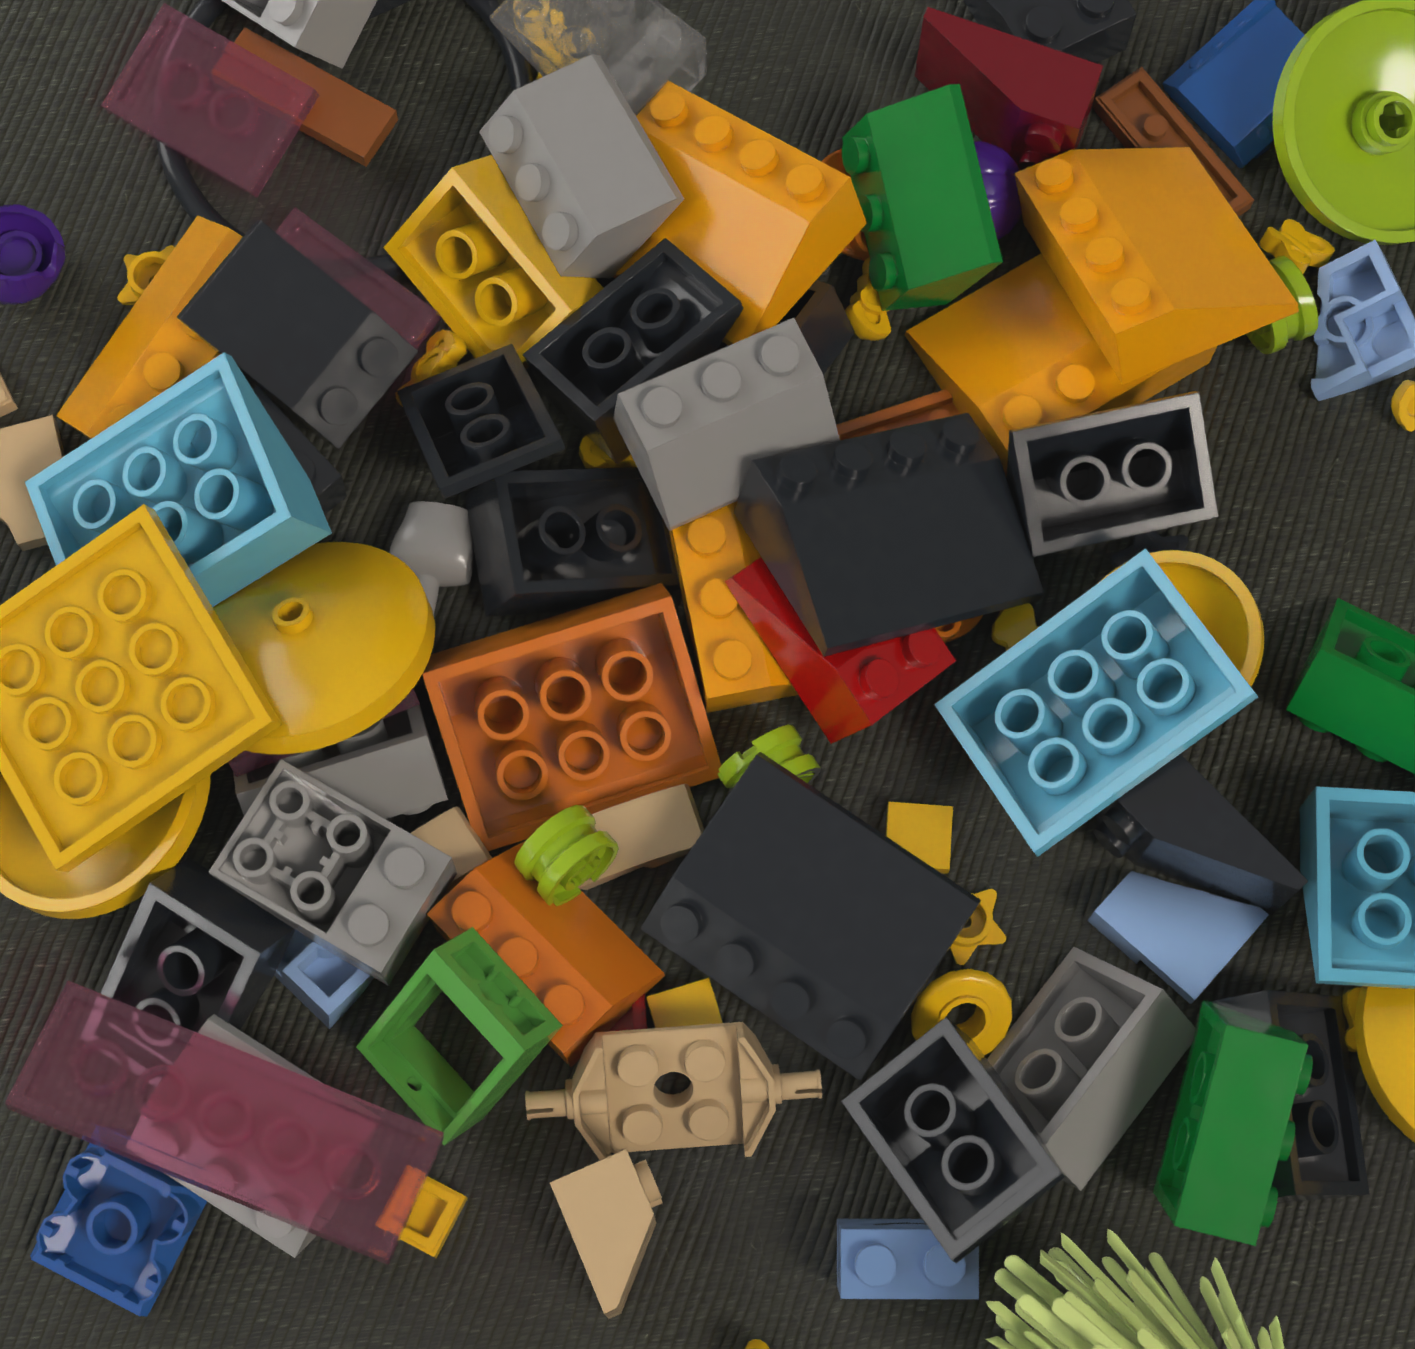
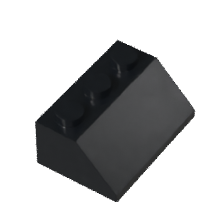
[1006,391,1218,557]
[1200,990,1370,1203]

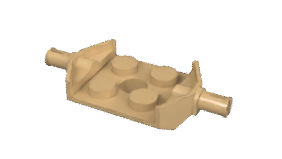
[525,1022,822,1160]

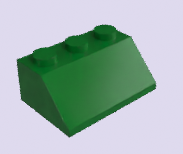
[842,84,1003,311]
[1286,598,1415,776]
[1153,1001,1313,1246]

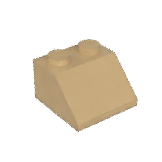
[550,1149,663,1319]

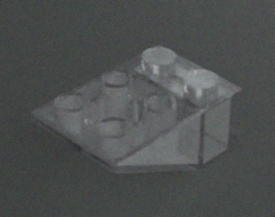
[490,0,707,115]

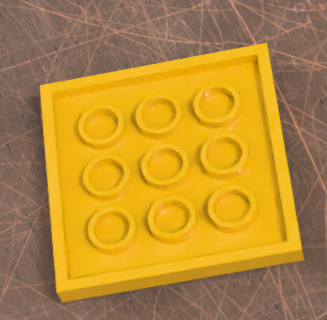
[0,504,282,873]

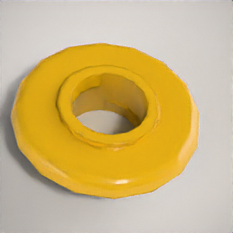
[911,969,1012,1055]

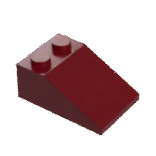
[914,7,1103,171]

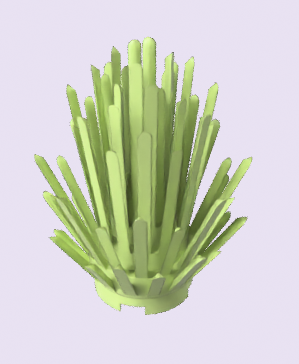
[985,1229,1285,1349]

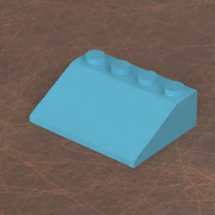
[25,352,332,607]
[934,548,1258,856]
[1299,786,1415,989]

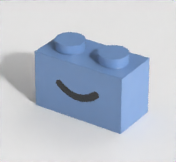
[837,1219,979,1299]

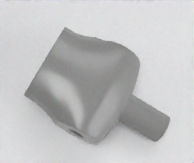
[390,501,474,616]

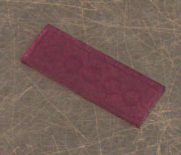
[5,981,444,1265]

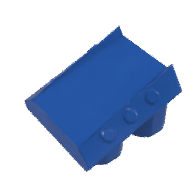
[1163,0,1305,168]
[30,1127,207,1316]

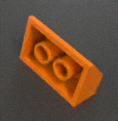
[426,841,665,1067]

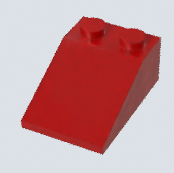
[725,557,956,744]

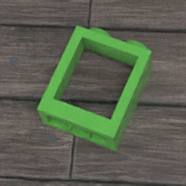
[356,927,563,1146]

